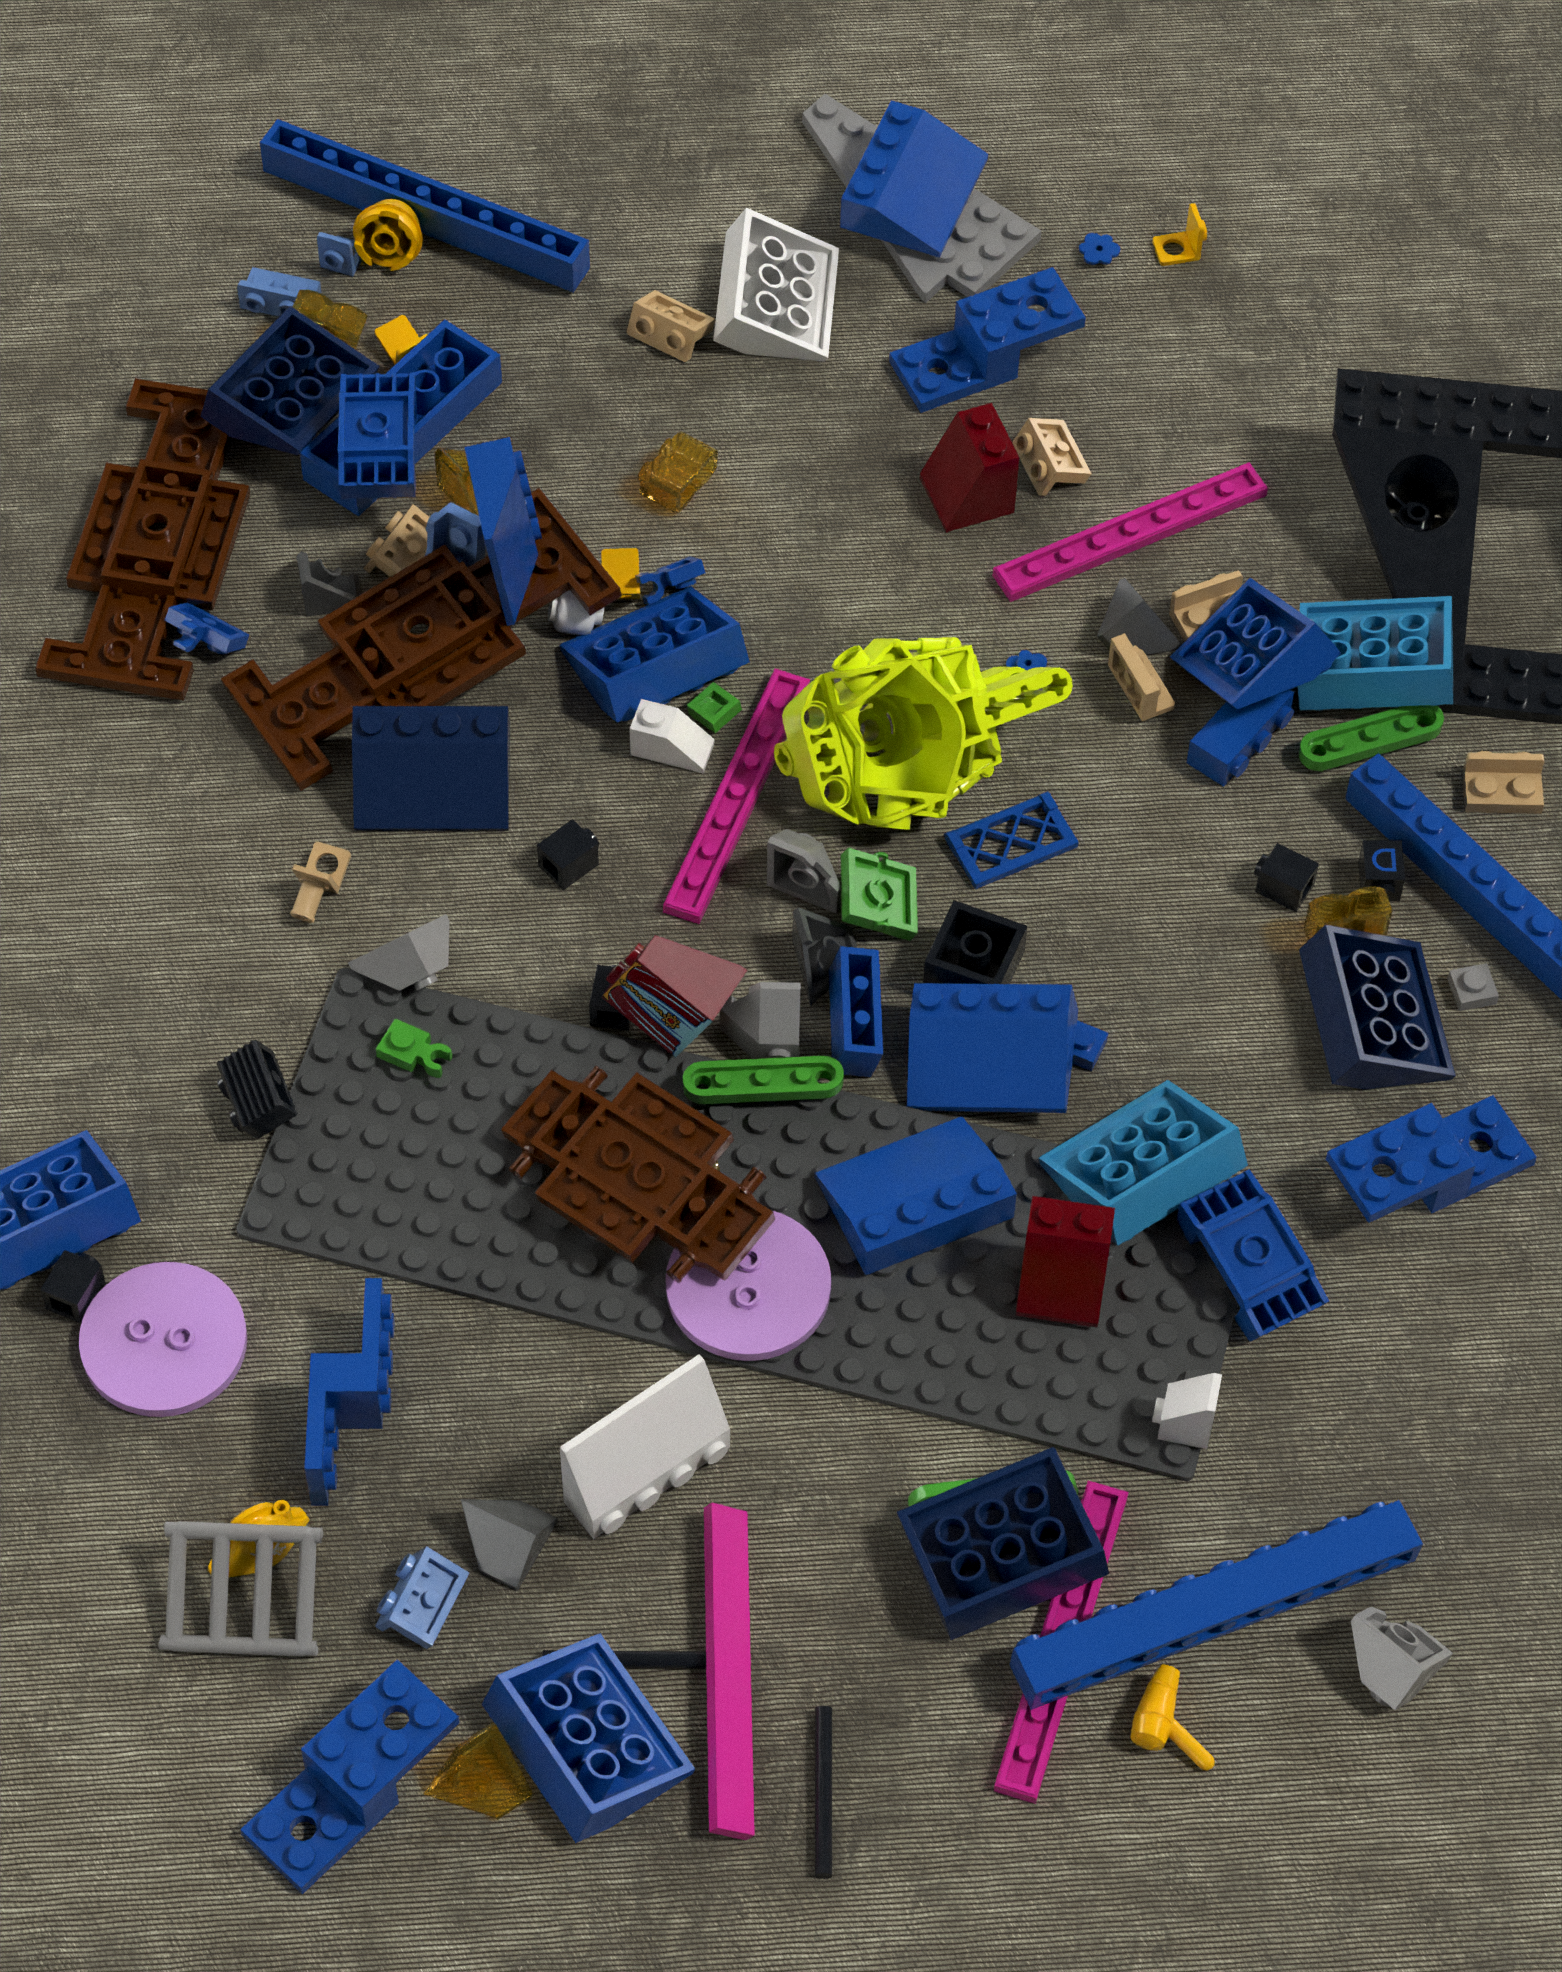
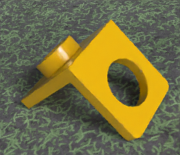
[1152,203,1207,266]
[374,315,427,365]
[601,548,640,599]

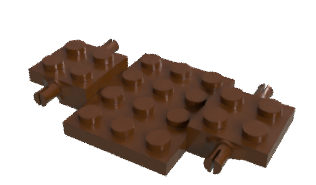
[501,1066,775,1283]

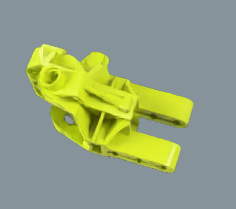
[774,637,1073,830]

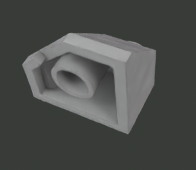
[767,829,841,914]
[348,914,449,991]
[720,982,801,1059]
[1351,1607,1453,1710]

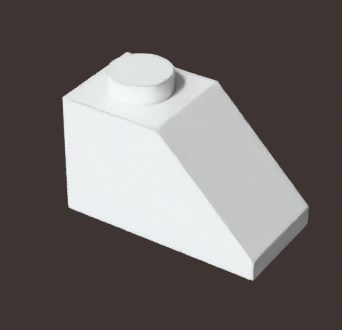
[630,699,715,774]
[1152,1373,1222,1449]

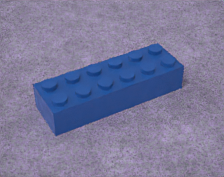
[300,320,502,517]

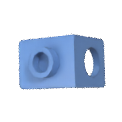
[317,232,362,277]

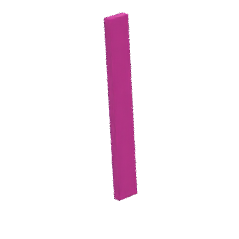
[992,462,1268,602]
[663,668,810,924]
[994,1480,1129,1804]
[704,1503,755,1840]

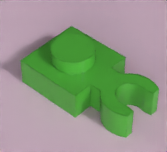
[376,1018,452,1078]

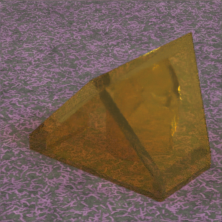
[434,447,479,516]
[423,1722,534,1820]

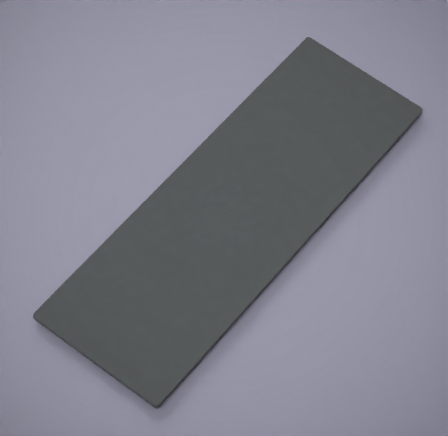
[237,968,1238,1481]

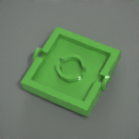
[841,847,918,941]

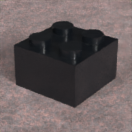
[923,900,1028,984]

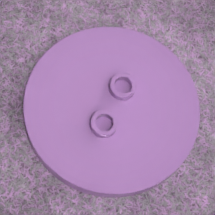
[666,1210,831,1361]
[79,1262,247,1417]

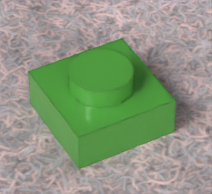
[687,682,742,733]

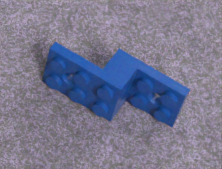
[889,267,1086,413]
[1326,1095,1537,1223]
[304,1278,395,1506]
[240,1659,460,1894]

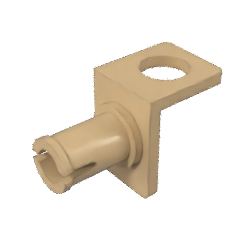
[290,842,351,923]

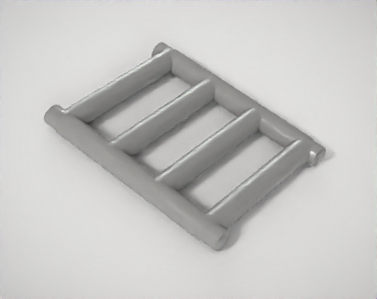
[158,1521,324,1657]

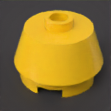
[353,199,423,271]

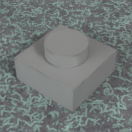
[1447,963,1499,1011]

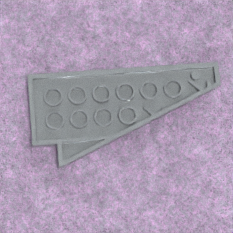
[802,94,1041,303]

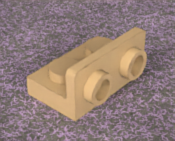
[627,290,715,362]
[1013,418,1092,496]
[363,504,430,577]
[1169,571,1243,642]
[1108,633,1175,721]
[1462,751,1544,814]

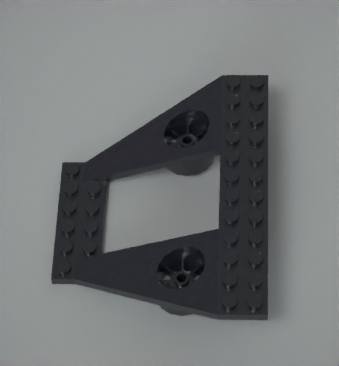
[1332,368,1562,724]

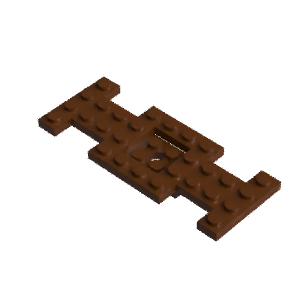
[35,378,251,701]
[221,488,622,791]

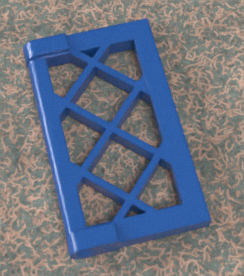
[944,791,1079,889]

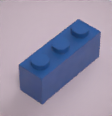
[1186,689,1294,787]
[829,946,883,1077]

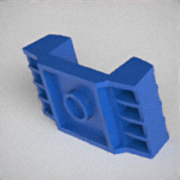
[338,372,417,499]
[1177,1169,1329,1342]

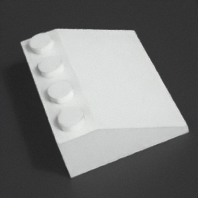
[713,208,839,361]
[560,1354,730,1539]

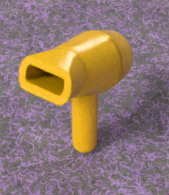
[1130,1664,1215,1771]

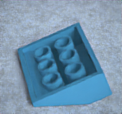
[1298,596,1453,711]
[1038,1080,1248,1246]

